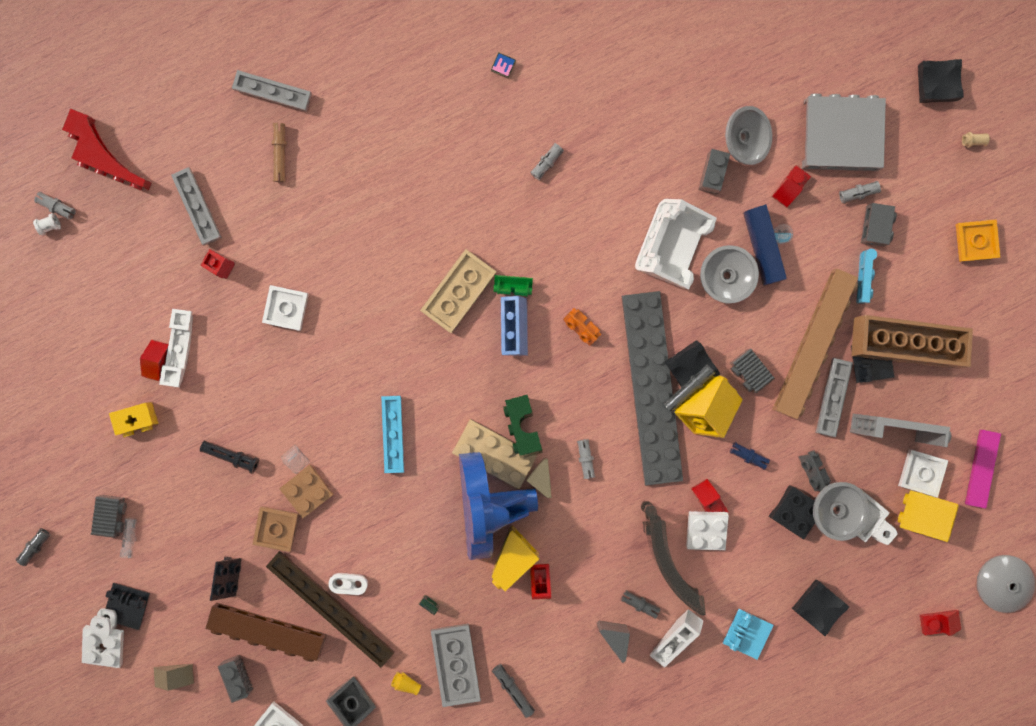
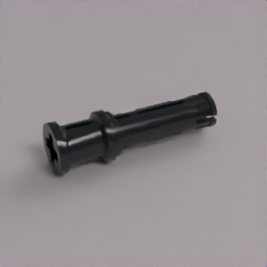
[200,440,259,474]

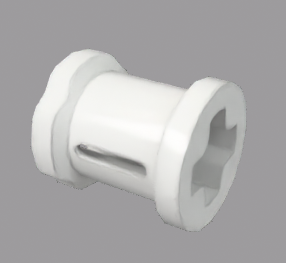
[33,213,61,236]

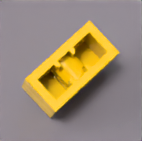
[109,402,159,438]

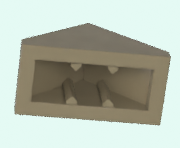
[527,458,552,498]
[153,664,194,691]

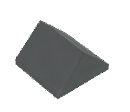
[597,620,630,663]
[326,676,376,726]

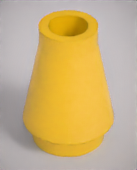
[391,672,421,695]

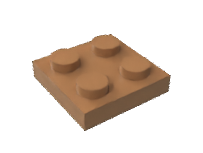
[279,464,334,518]
[252,506,299,552]

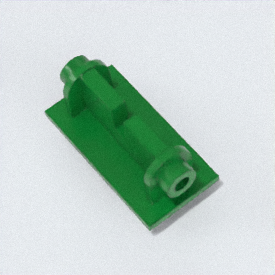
[493,275,533,297]

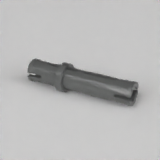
[664,364,715,413]
[492,664,535,718]

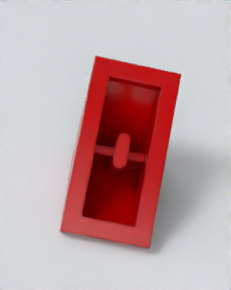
[140,340,169,381]
[530,564,551,600]

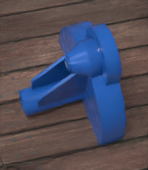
[459,452,538,560]

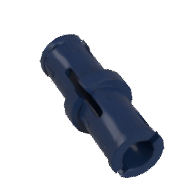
[729,442,770,470]

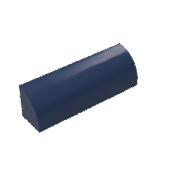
[743,204,787,286]

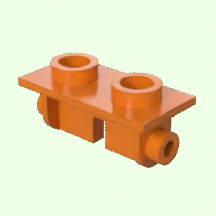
[563,308,601,345]

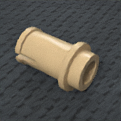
[962,132,990,148]

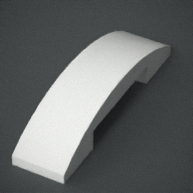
[159,309,193,387]

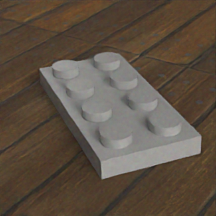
[431,623,481,707]

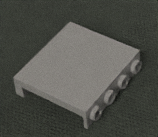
[802,93,886,171]
[850,414,951,447]

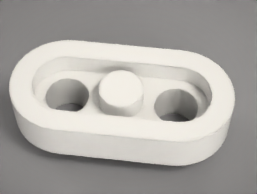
[329,573,368,595]

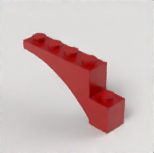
[62,108,152,191]

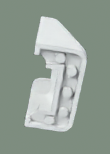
[635,199,717,289]

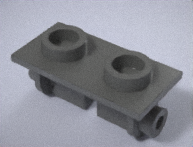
[798,450,831,491]

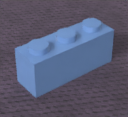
[501,296,528,356]

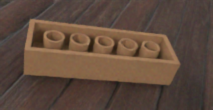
[851,315,973,369]

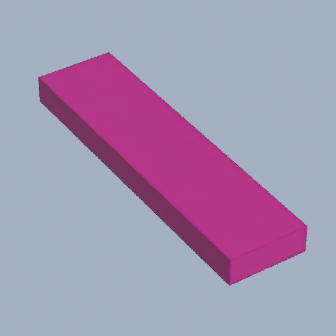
[965,429,1001,508]

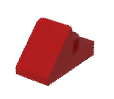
[771,165,811,208]
[200,249,235,279]
[691,479,729,512]
[920,610,961,636]

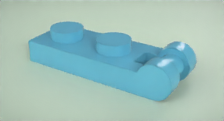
[856,249,877,304]

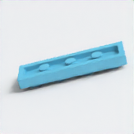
[381,396,404,473]

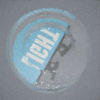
[774,224,793,244]

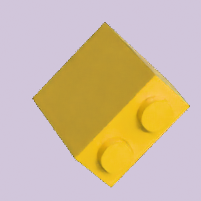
[674,376,743,438]
[897,490,960,542]
[492,525,539,591]

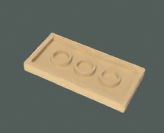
[420,249,497,334]
[452,419,537,489]

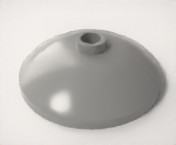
[725,106,772,165]
[700,245,759,304]
[813,482,870,541]
[977,555,1035,613]

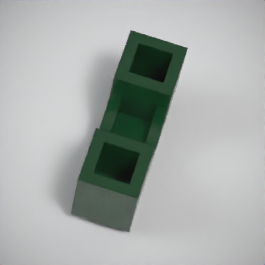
[503,394,543,459]

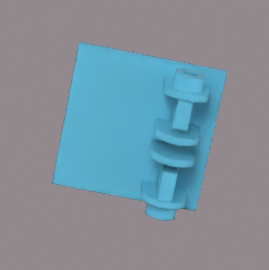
[723,609,774,660]

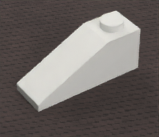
[650,609,703,667]

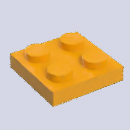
[956,219,1001,262]

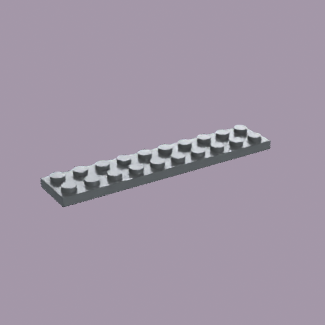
[621,291,683,486]

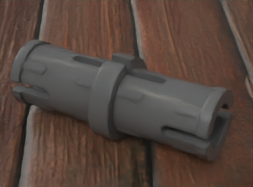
[15,528,51,566]
[621,590,660,619]

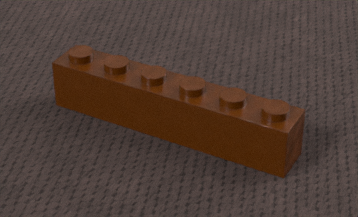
[205,603,327,662]

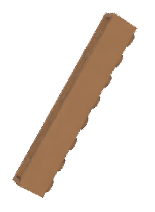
[772,269,858,420]

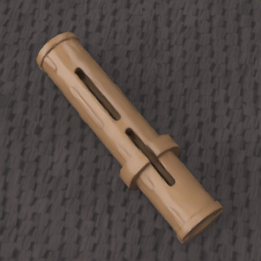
[272,123,287,182]

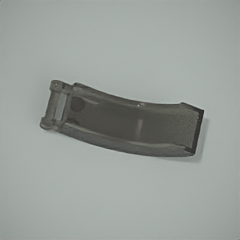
[641,501,706,615]

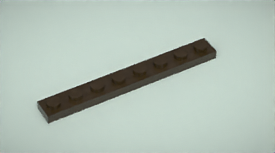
[266,551,394,668]

